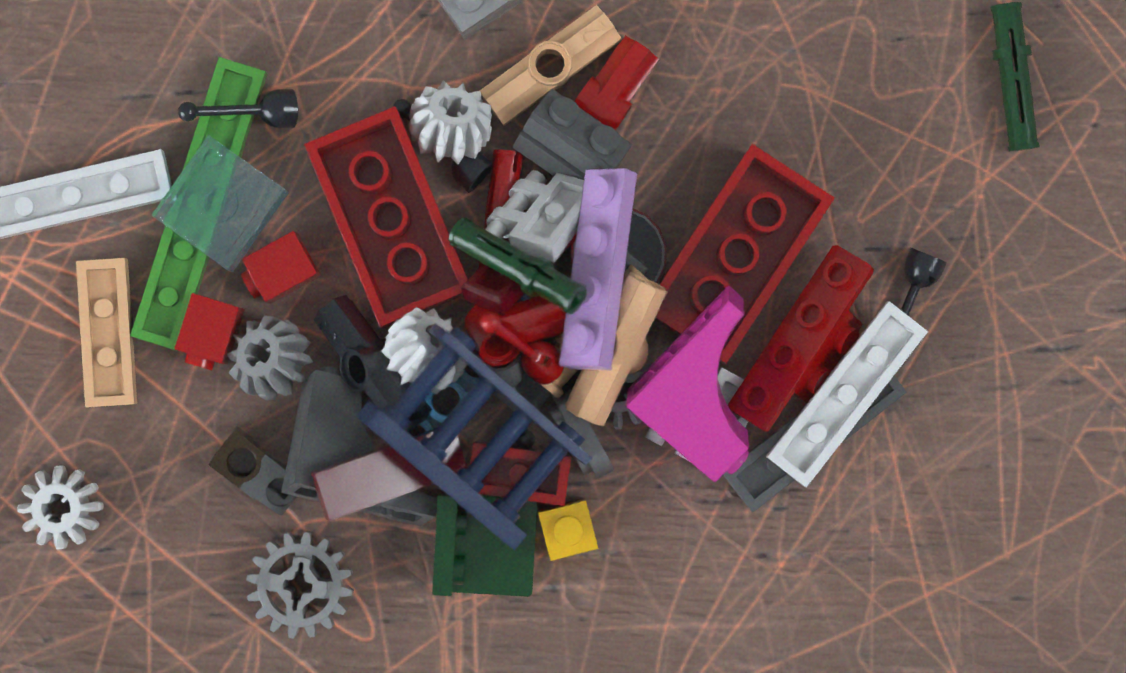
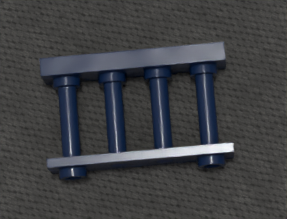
[356,324,592,550]

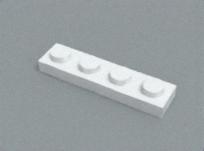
[0,149,174,239]
[766,301,928,487]

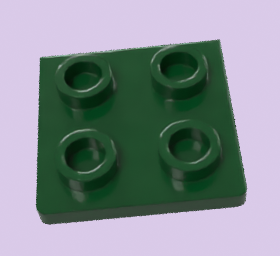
[432,493,537,597]

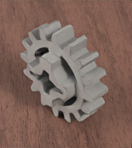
[246,531,354,639]

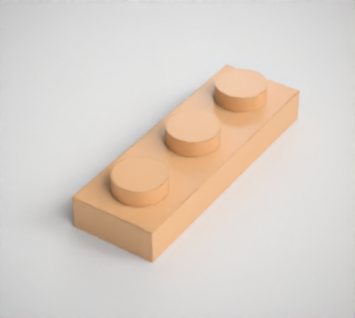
[76,258,137,407]

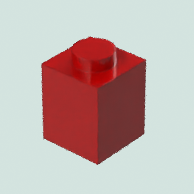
[240,231,321,304]
[174,293,245,371]

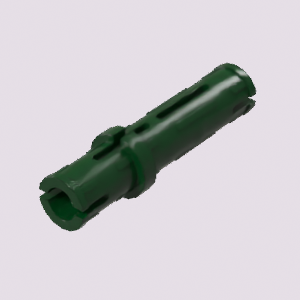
[990,2,1040,152]
[449,217,587,315]

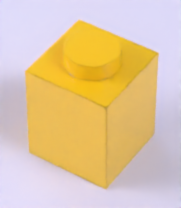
[538,498,598,561]

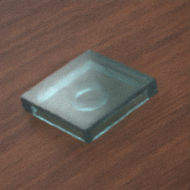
[152,135,289,272]

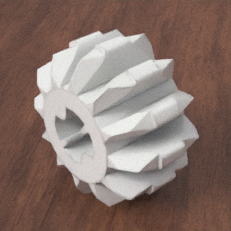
[409,81,492,164]
[382,307,467,394]
[17,465,104,549]

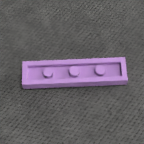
[559,168,637,370]

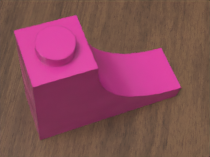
[626,285,749,483]

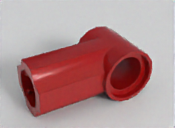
[574,35,659,130]
[465,296,566,366]

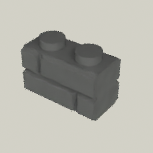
[512,89,633,180]

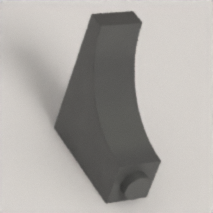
[281,367,438,526]

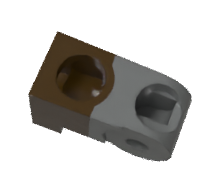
[209,426,297,516]

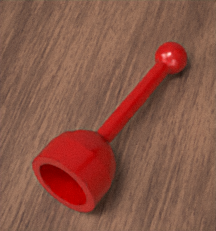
[480,312,564,385]

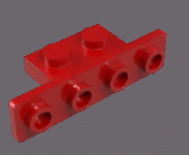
[728,245,874,432]

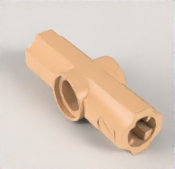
[480,5,622,126]
[565,271,667,426]

